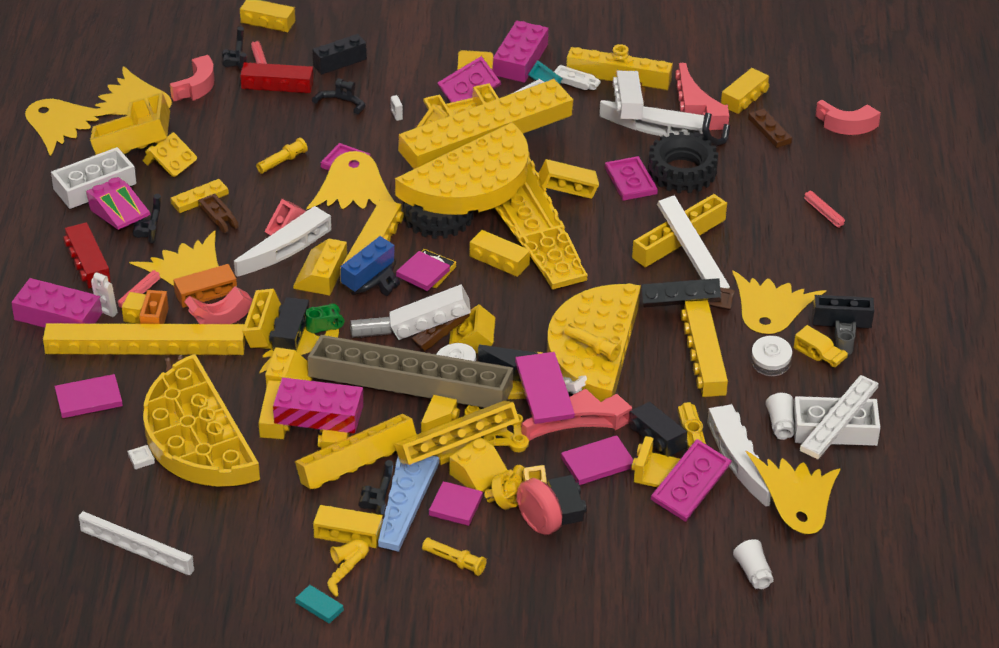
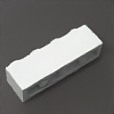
[613,71,644,119]
[390,284,471,340]

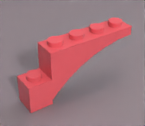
[675,63,729,130]
[521,389,632,441]

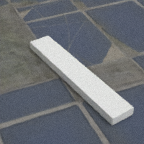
[657,195,730,289]
[800,375,878,459]
[79,511,194,575]

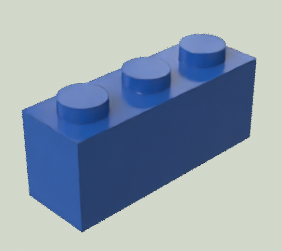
[341,236,394,292]

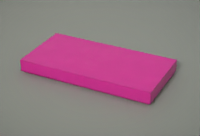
[515,352,575,424]
[650,439,732,522]

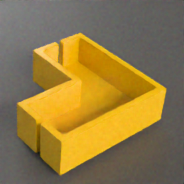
[90,92,170,155]

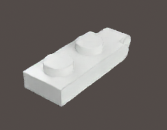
[554,65,600,90]
[91,272,118,317]

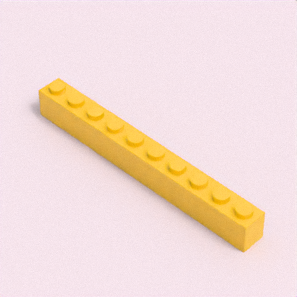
[43,323,246,355]

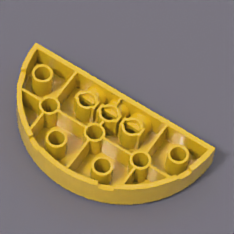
[395,123,528,215]
[547,283,641,402]
[143,354,260,486]

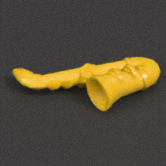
[327,539,369,597]

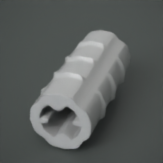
[350,317,391,338]

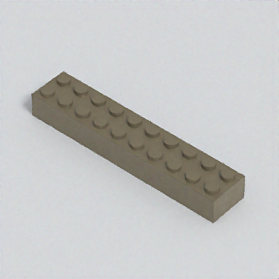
[308,335,513,408]

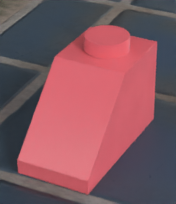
[264,199,306,235]

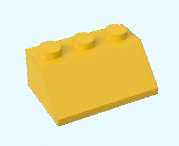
[293,239,347,296]

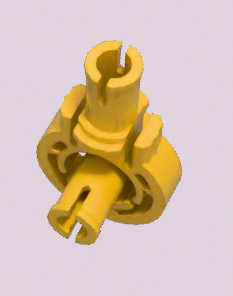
[485,465,524,510]

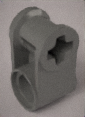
[834,320,856,355]

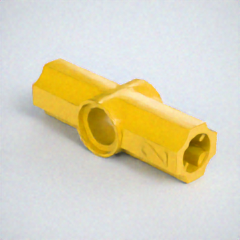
[677,402,706,449]

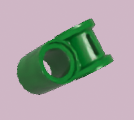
[306,304,345,333]

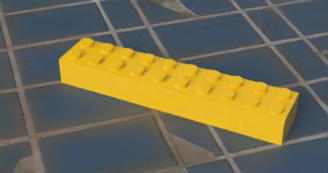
[398,79,573,169]

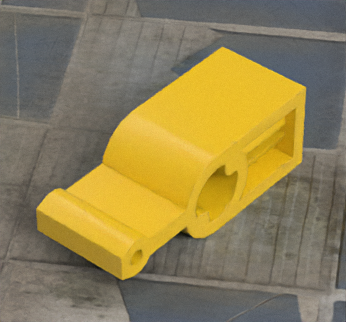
[794,325,848,367]

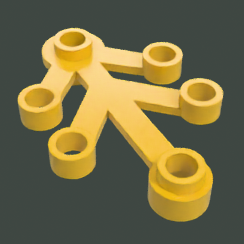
[464,405,529,452]

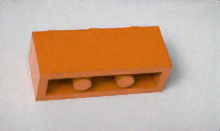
[173,264,237,308]

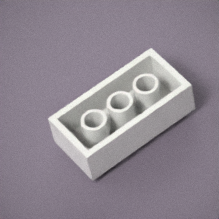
[51,147,136,209]
[793,396,880,446]

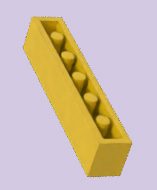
[567,47,673,90]
[632,194,727,267]
[340,199,404,283]
[681,300,728,397]
[394,401,519,465]
[295,414,416,489]

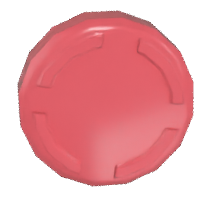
[517,478,562,535]

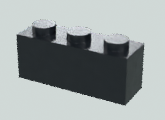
[312,34,367,75]
[812,295,874,328]
[269,297,309,351]
[629,402,687,457]

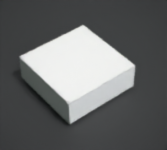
[391,95,403,121]
[128,445,155,469]

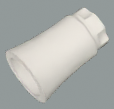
[765,393,795,440]
[733,539,774,589]

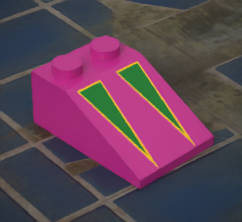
[86,177,150,230]

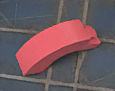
[170,55,214,101]
[816,100,881,135]
[185,286,253,324]

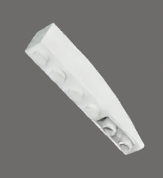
[600,100,704,137]
[234,206,331,277]
[707,405,772,506]

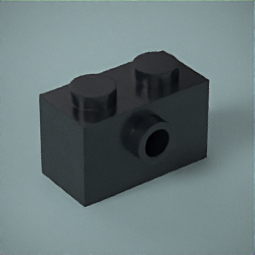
[548,475,587,525]

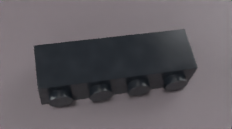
[642,278,721,308]

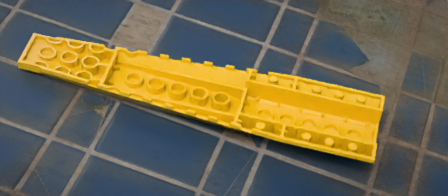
[423,83,588,289]

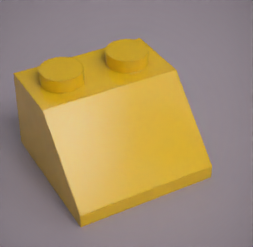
[449,304,495,353]
[265,347,313,388]
[450,437,507,493]

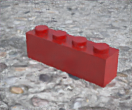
[240,62,314,93]
[63,222,111,288]

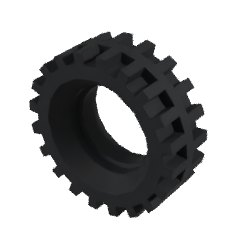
[648,132,718,193]
[403,201,474,239]

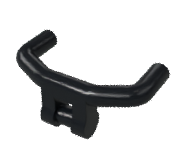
[222,26,247,70]
[312,78,366,114]
[694,113,731,146]
[133,194,161,244]
[350,259,400,296]
[359,460,393,517]

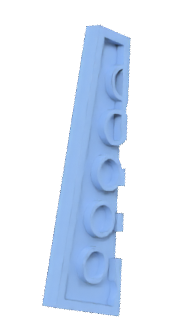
[378,456,439,551]

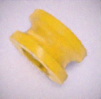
[613,44,628,61]

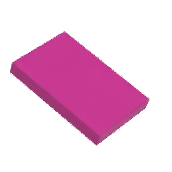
[438,56,501,103]
[605,156,658,201]
[55,374,123,418]
[561,435,633,485]

